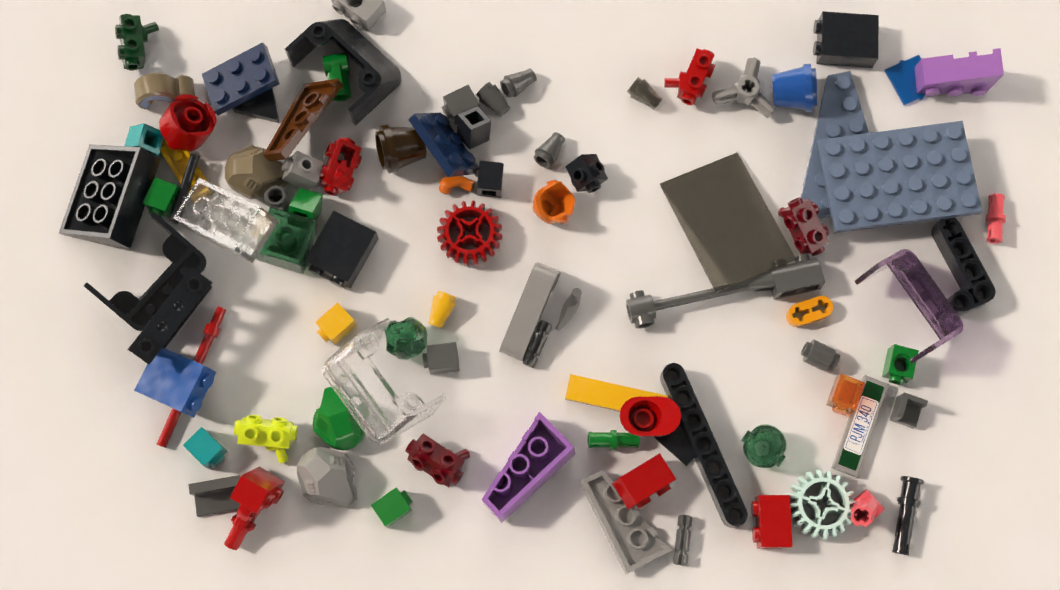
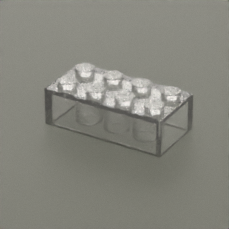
[172,178,279,263]

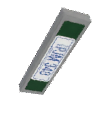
[831,375,889,477]

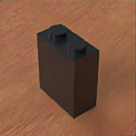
[813,11,879,68]
[304,210,379,289]

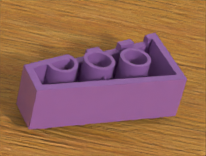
[481,412,575,523]

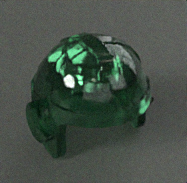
[384,317,427,360]
[741,424,787,468]

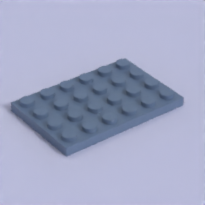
[817,121,982,234]

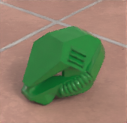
[312,385,370,451]

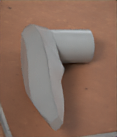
[555,288,582,331]

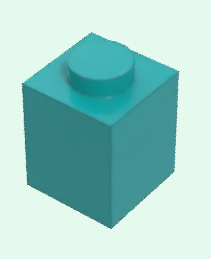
[124,123,164,156]
[183,427,227,469]

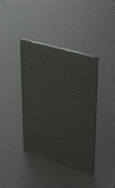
[660,153,796,293]

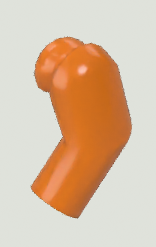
[439,176,475,194]

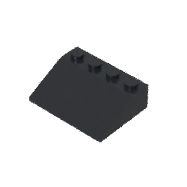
[59,144,161,249]

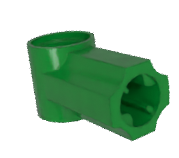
[323,53,351,102]

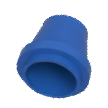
[772,63,817,112]

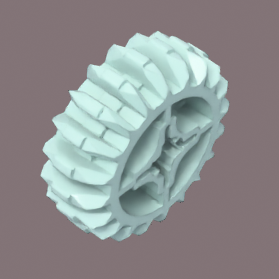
[787,470,856,540]

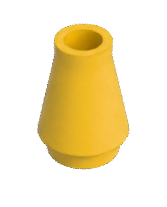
[428,291,456,329]

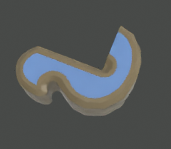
[134,73,195,109]

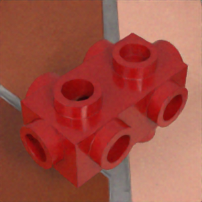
[664,48,716,106]
[319,138,362,196]

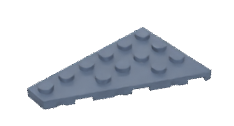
[801,71,869,219]

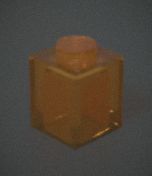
[826,373,865,415]

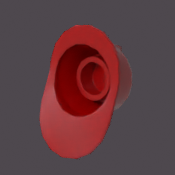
[619,396,681,436]

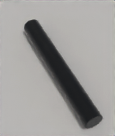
[169,154,200,225]

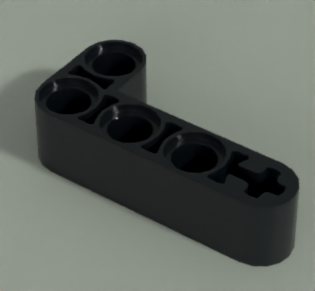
[931,218,996,317]

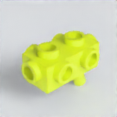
[234,415,298,463]

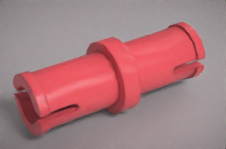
[985,193,1006,244]

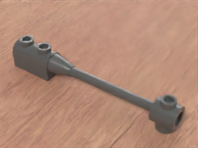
[626,254,825,329]

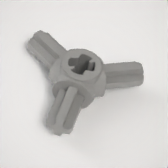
[712,57,776,118]

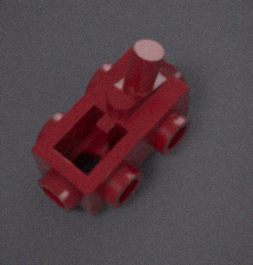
[778,197,829,256]
[405,433,470,488]

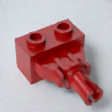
[224,466,285,550]

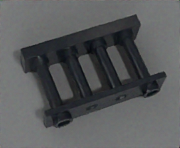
[128,267,213,365]

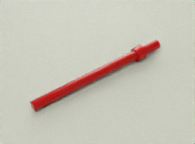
[156,306,226,448]

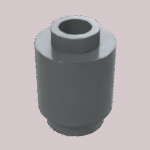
[801,339,840,372]

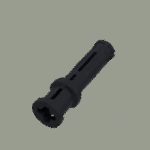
[892,476,924,556]

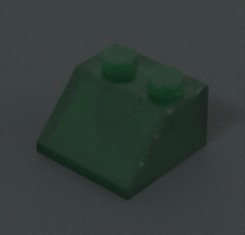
[253,207,317,274]

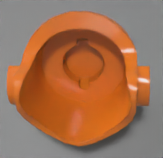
[532,180,575,224]

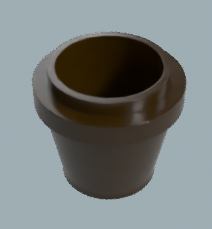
[375,125,426,174]

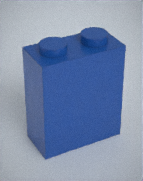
[134,348,216,418]

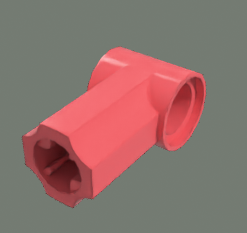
[850,489,885,527]

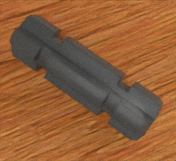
[523,320,552,368]
[673,515,693,566]

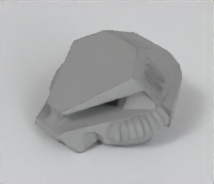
[297,447,358,508]

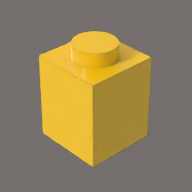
[315,302,357,345]

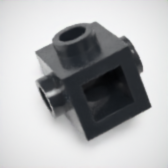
[565,154,608,193]

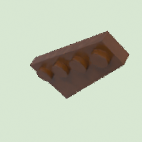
[263,78,343,161]

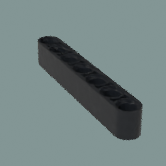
[660,363,748,528]

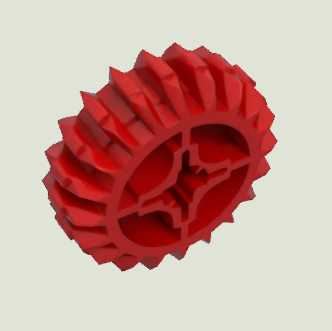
[437,200,502,266]

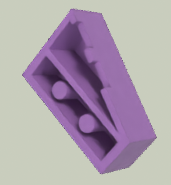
[914,48,1004,97]

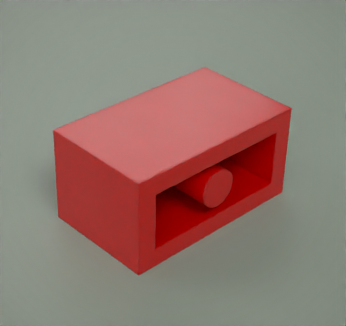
[612,453,676,510]
[751,495,793,549]

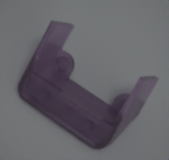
[855,249,963,364]

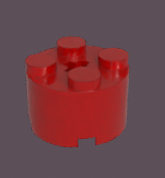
[159,94,217,151]

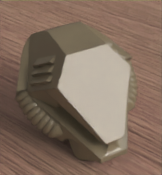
[225,145,288,200]

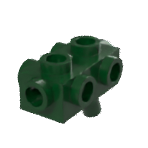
[115,14,159,71]

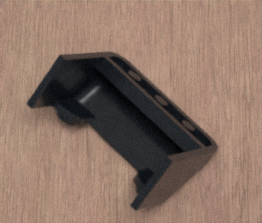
[285,19,402,126]
[84,211,206,331]

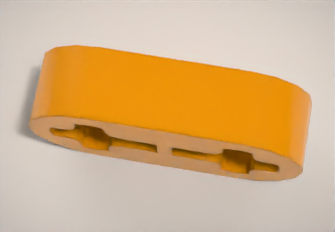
[786,296,833,327]

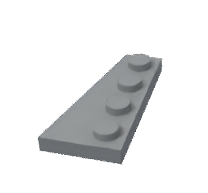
[579,470,672,574]

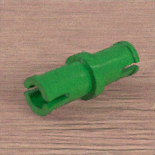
[587,430,640,450]

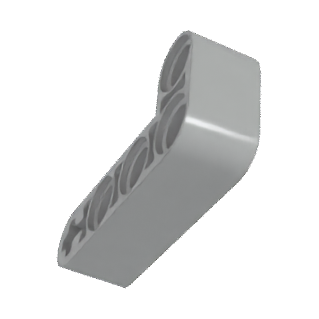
[499,262,561,361]

